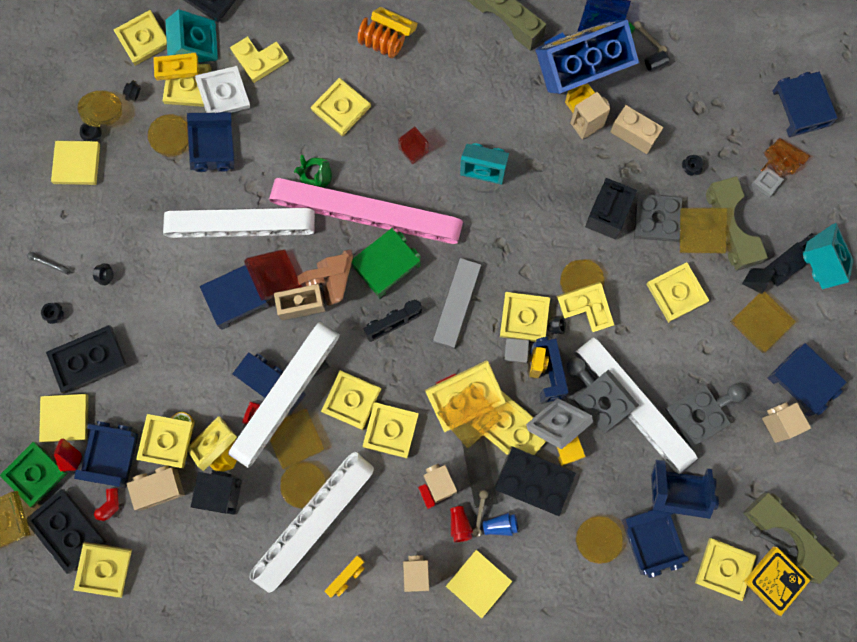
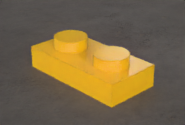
[371,7,418,36]
[153,53,199,81]
[529,347,549,378]
[324,555,366,598]

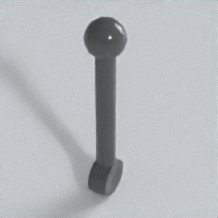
[27,252,69,275]
[752,528,798,557]

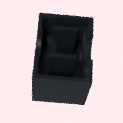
[585,178,637,239]
[190,470,242,515]

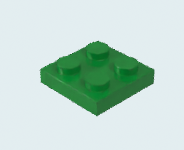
[0,442,68,508]

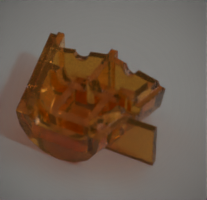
[761,138,811,178]

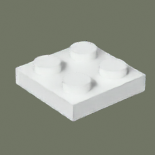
[195,66,250,113]

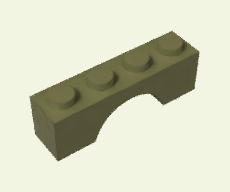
[467,0,546,51]
[706,176,768,271]
[743,493,840,584]

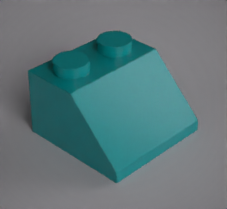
[165,9,218,63]
[460,143,509,185]
[803,223,853,289]

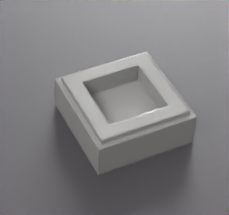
[751,166,784,197]
[504,338,529,364]

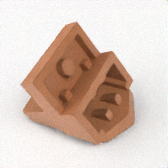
[297,249,353,306]

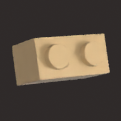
[570,92,610,140]
[610,105,663,154]
[274,284,326,320]
[762,402,811,443]
[423,463,457,503]
[127,466,185,511]
[403,555,430,592]

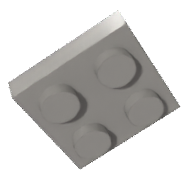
[526,398,593,449]

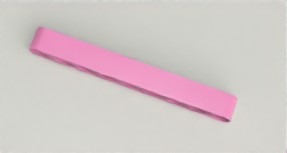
[269,178,463,244]

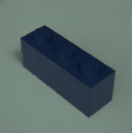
[232,352,306,416]

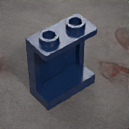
[772,71,837,138]
[187,112,234,172]
[199,263,271,330]
[530,337,568,404]
[767,343,846,417]
[74,421,139,488]
[651,460,719,519]
[622,510,689,578]

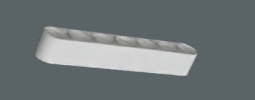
[163,208,315,238]
[229,322,340,468]
[575,338,698,474]
[249,452,374,593]

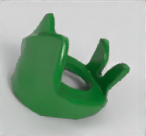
[294,155,332,188]

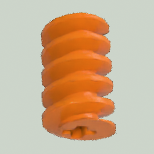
[358,17,405,59]

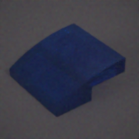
[577,0,631,32]

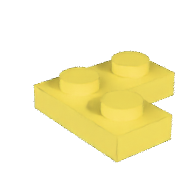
[230,36,289,83]
[557,282,614,332]

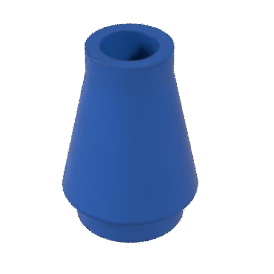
[483,513,518,536]

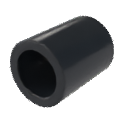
[645,50,669,72]

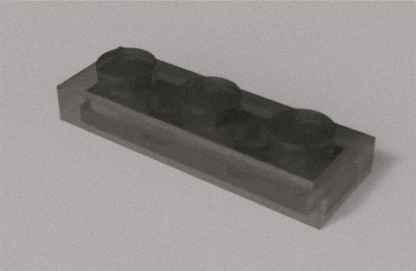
[461,435,498,508]

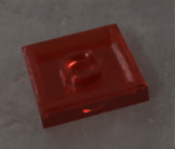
[244,249,302,301]

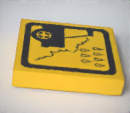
[744,546,810,616]

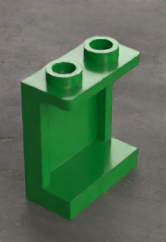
[352,228,421,299]

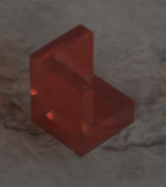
[398,126,429,164]

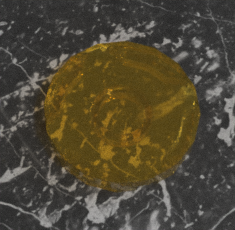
[77,91,122,127]
[148,114,189,157]
[560,259,605,294]
[280,462,326,509]
[575,516,623,564]

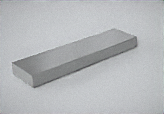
[433,258,481,349]

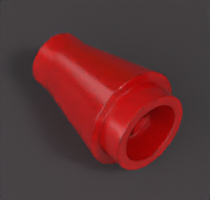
[450,506,473,543]

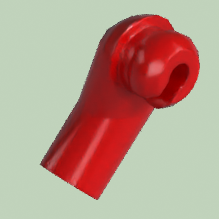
[94,488,119,521]

